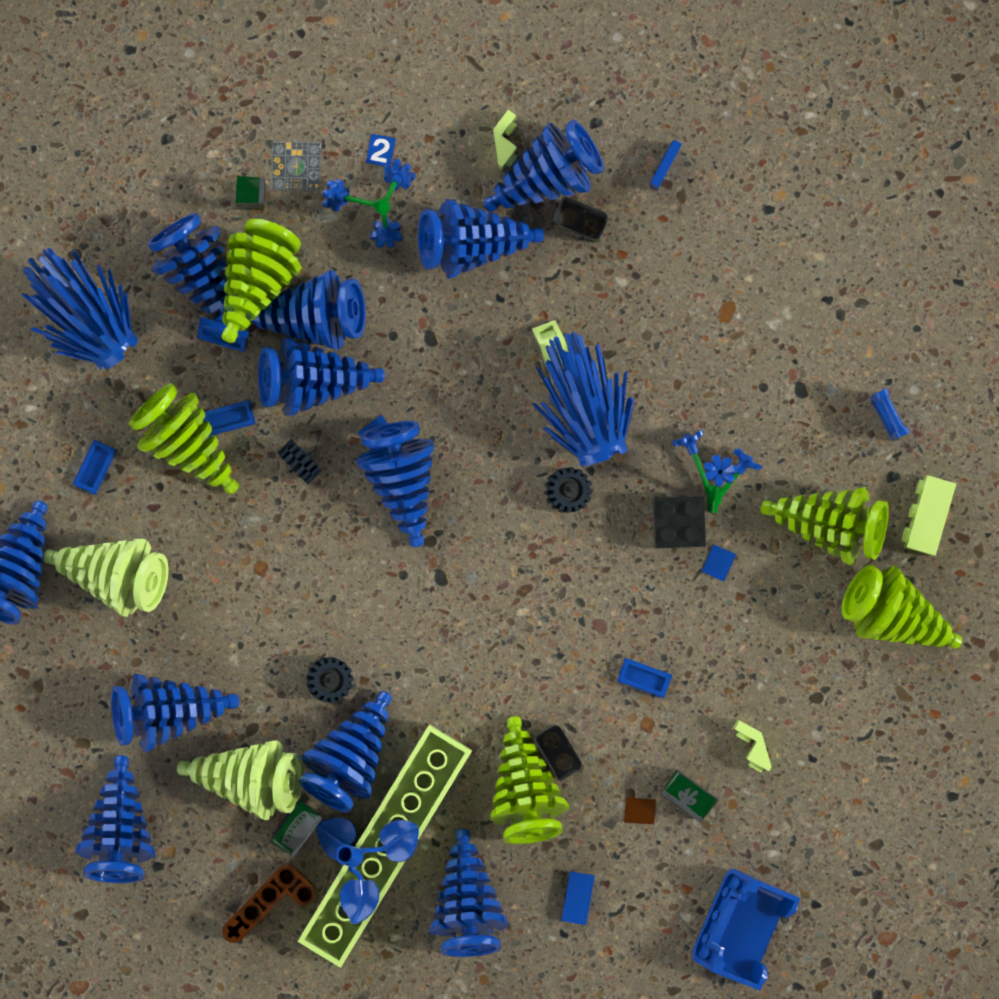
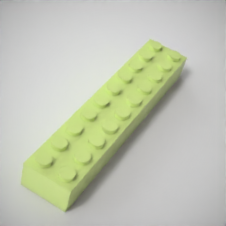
[298,724,472,968]

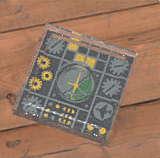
[271,141,322,192]

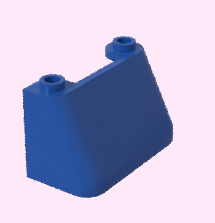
[692,869,800,991]

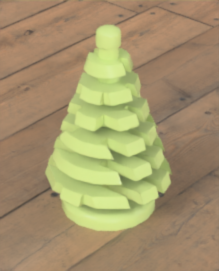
[43,539,169,617]
[177,740,303,820]

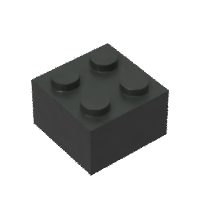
[653,496,706,549]

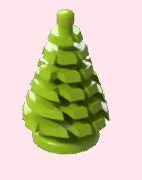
[221,219,302,343]
[129,383,239,495]
[760,487,889,566]
[842,565,962,649]
[490,716,569,845]

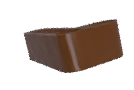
[222,864,317,943]

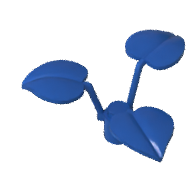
[316,818,419,924]

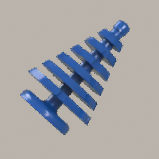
[483,119,604,212]
[417,198,544,279]
[147,212,228,323]
[250,270,366,350]
[258,337,385,417]
[356,420,434,548]
[0,500,48,625]
[111,673,240,753]
[298,691,392,813]
[75,755,156,884]
[430,828,509,957]

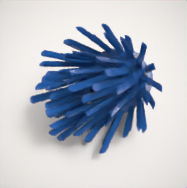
[21,248,138,370]
[531,331,635,467]

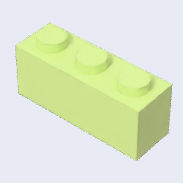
[901,475,956,556]

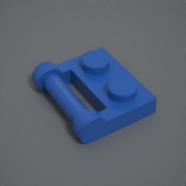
[869,388,910,441]

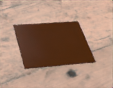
[624,798,656,825]

